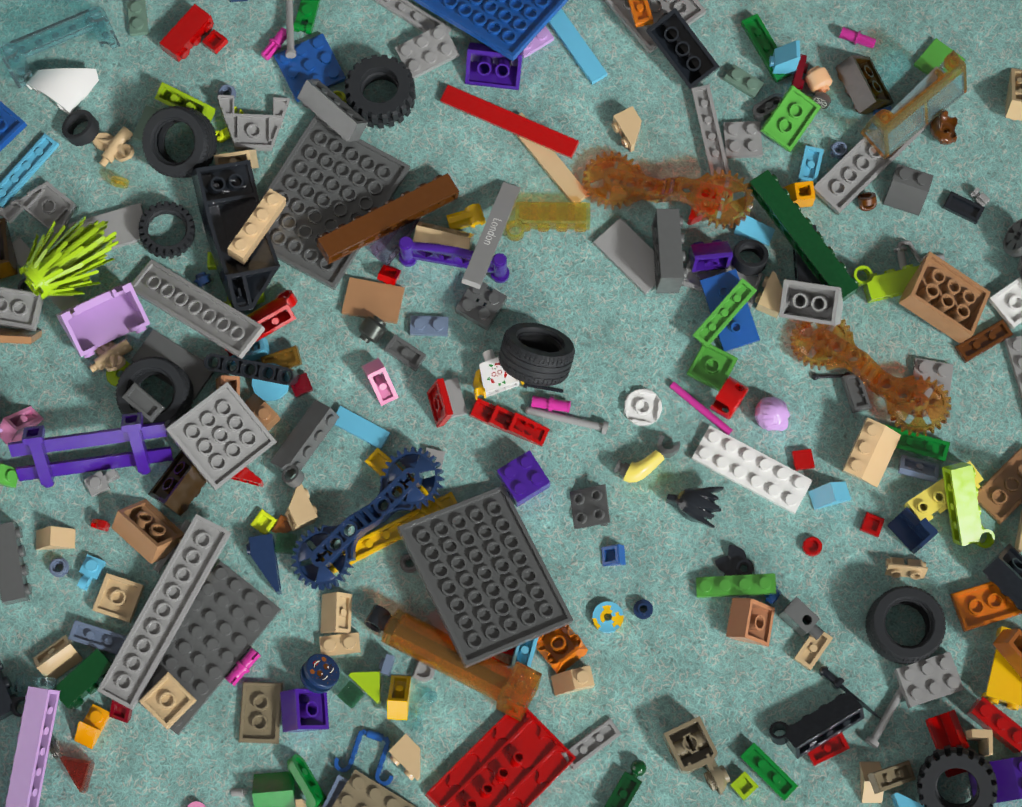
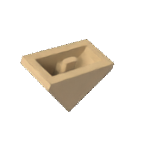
[36,526,76,550]
[859,762,884,803]

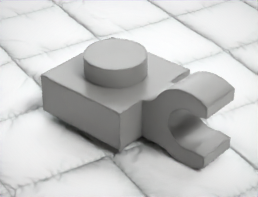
[84,469,121,497]

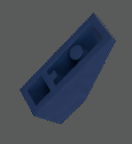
[246,534,282,595]

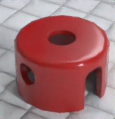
[710,376,749,420]

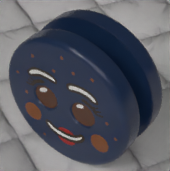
[300,654,340,694]

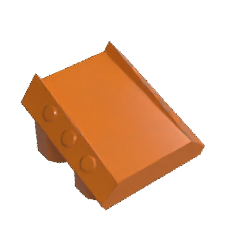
[536,624,588,674]

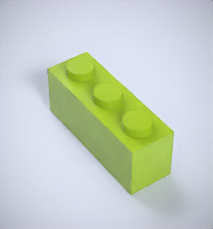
[154,82,217,122]

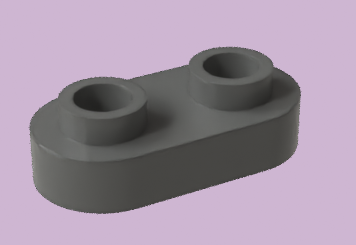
[752,93,784,121]

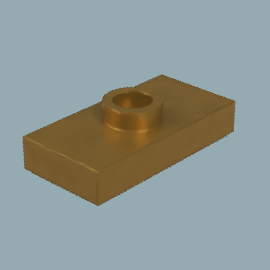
[260,345,302,368]

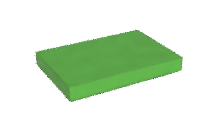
[760,85,821,152]

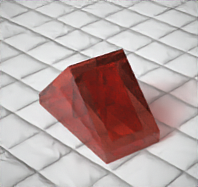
[60,756,95,793]

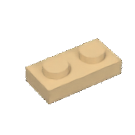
[319,632,361,656]
[794,632,833,671]

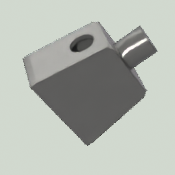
[778,596,824,640]

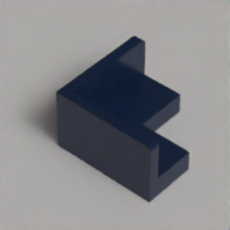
[887,507,939,554]

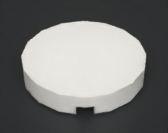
[624,389,662,426]

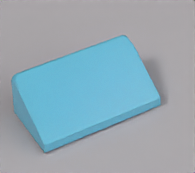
[510,637,539,672]

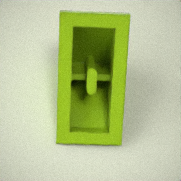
[348,672,381,705]

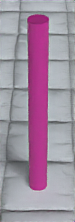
[669,382,733,435]

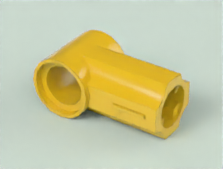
[446,203,486,230]

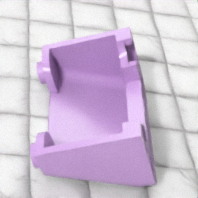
[56,282,150,358]

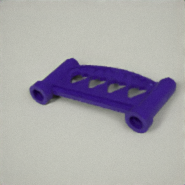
[399,236,509,283]

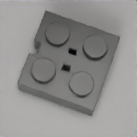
[455,283,507,331]

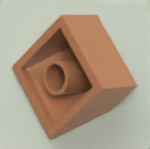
[726,598,775,647]

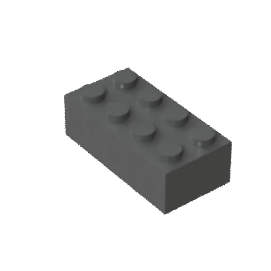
[651,209,687,293]

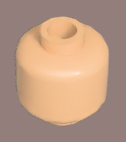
[805,66,832,93]

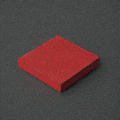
[427,378,453,428]

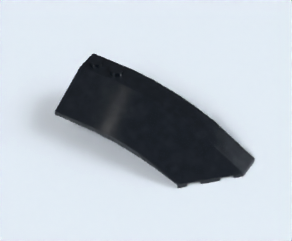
[191,160,281,312]

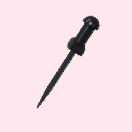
[819,666,881,719]

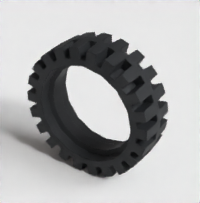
[139,201,195,259]

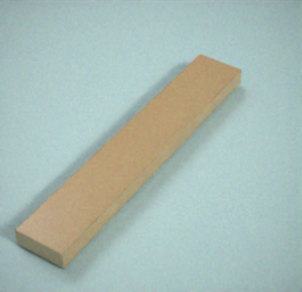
[516,112,589,206]

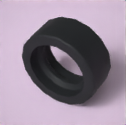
[62,110,100,146]
[731,239,769,276]

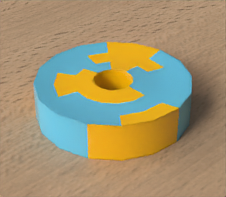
[592,601,624,633]

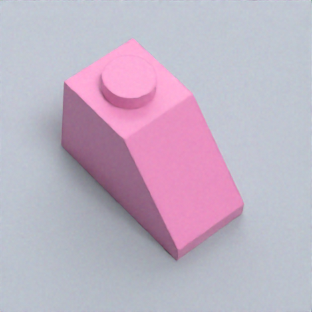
[362,358,398,406]
[0,406,44,445]

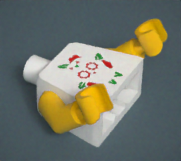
[473,349,524,400]

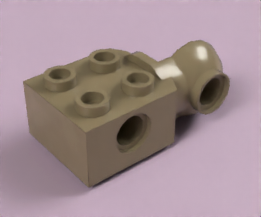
[662,716,730,795]

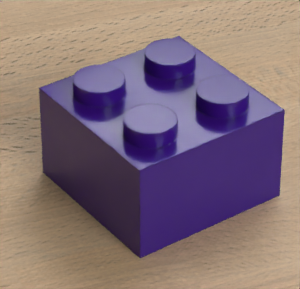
[497,450,550,507]

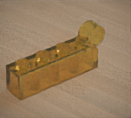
[506,202,590,241]

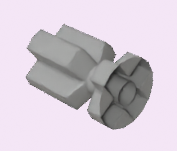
[970,188,990,207]

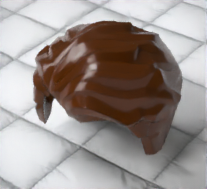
[930,110,958,145]

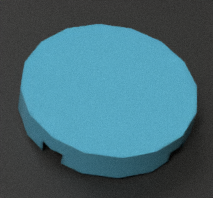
[252,363,290,401]

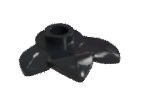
[715,545,754,576]

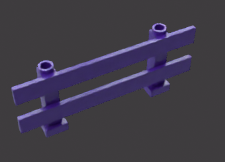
[8,412,173,488]

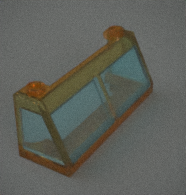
[860,50,967,160]

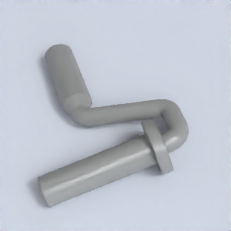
[893,240,945,270]

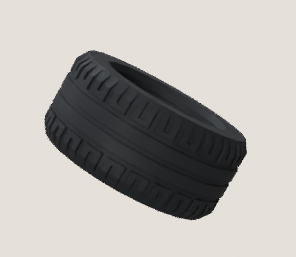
[142,106,217,178]
[498,322,575,386]
[116,356,194,428]
[865,586,946,664]

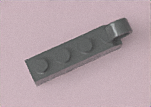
[270,400,339,488]

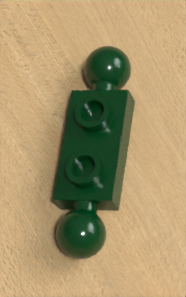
[604,760,647,807]

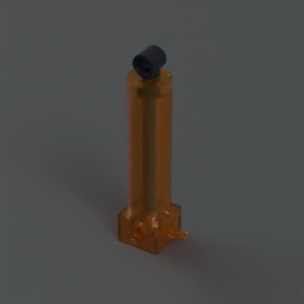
[364,605,542,721]

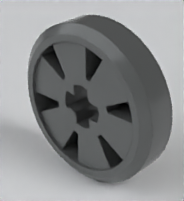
[1003,219,1022,258]

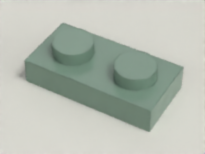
[127,0,149,36]
[723,64,764,99]

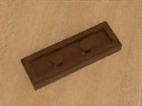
[955,319,1013,363]

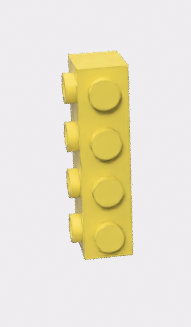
[903,461,984,521]

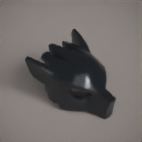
[666,487,724,528]

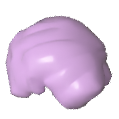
[754,397,790,431]

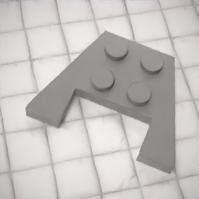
[217,95,290,151]
[0,181,76,250]

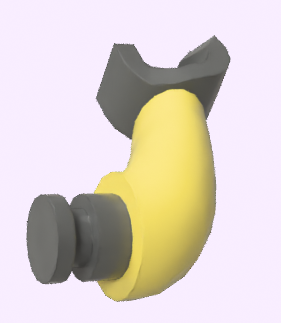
[613,435,680,483]

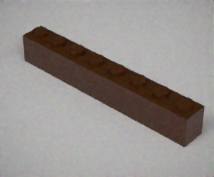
[317,173,459,265]

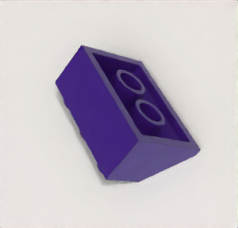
[465,42,524,90]

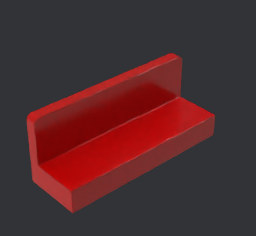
[925,710,969,778]

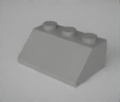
[779,279,843,326]

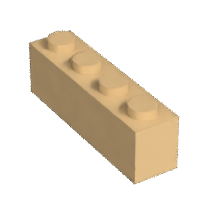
[227,188,286,265]

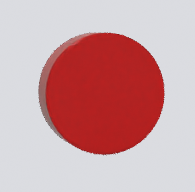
[802,536,822,557]

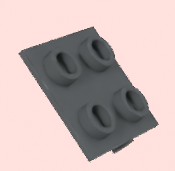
[570,484,610,529]

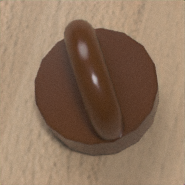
[857,192,877,211]

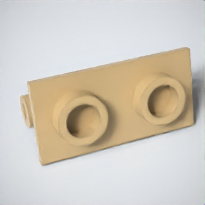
[885,557,928,580]

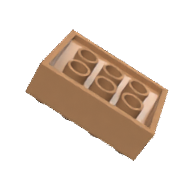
[899,251,991,344]

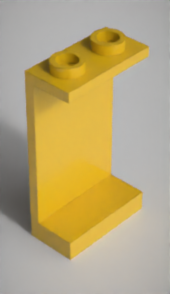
[982,626,1022,711]

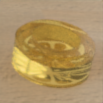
[110,176,130,189]

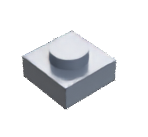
[379,654,395,677]

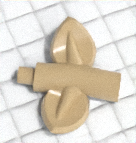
[92,126,134,167]
[89,339,134,373]

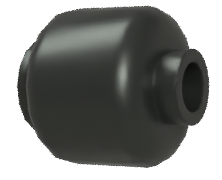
[358,315,387,343]

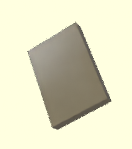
[238,682,283,744]

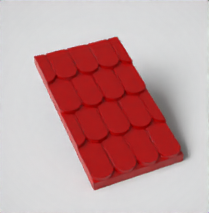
[425,700,576,807]

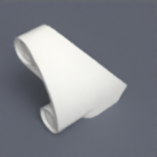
[25,68,99,115]

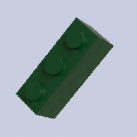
[53,648,112,709]

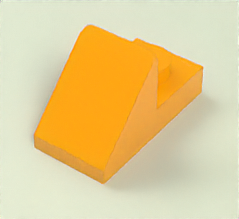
[74,704,110,749]

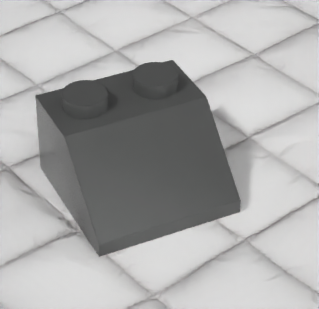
[884,164,934,216]

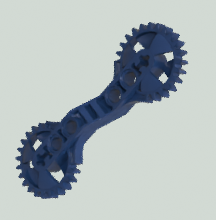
[291,447,444,591]

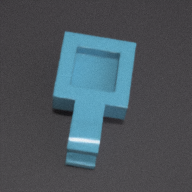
[77,554,106,591]

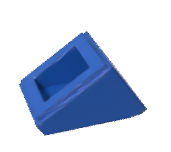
[601,544,626,566]

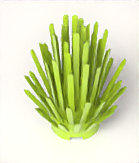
[19,216,119,300]

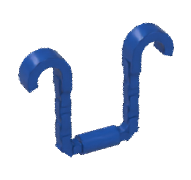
[334,729,394,786]

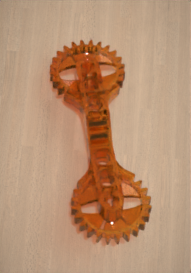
[582,151,754,229]
[790,319,952,436]

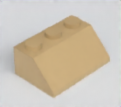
[841,418,901,488]

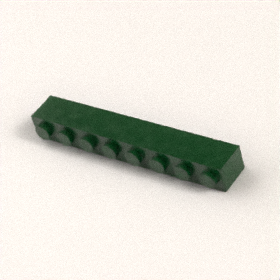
[748,170,859,301]

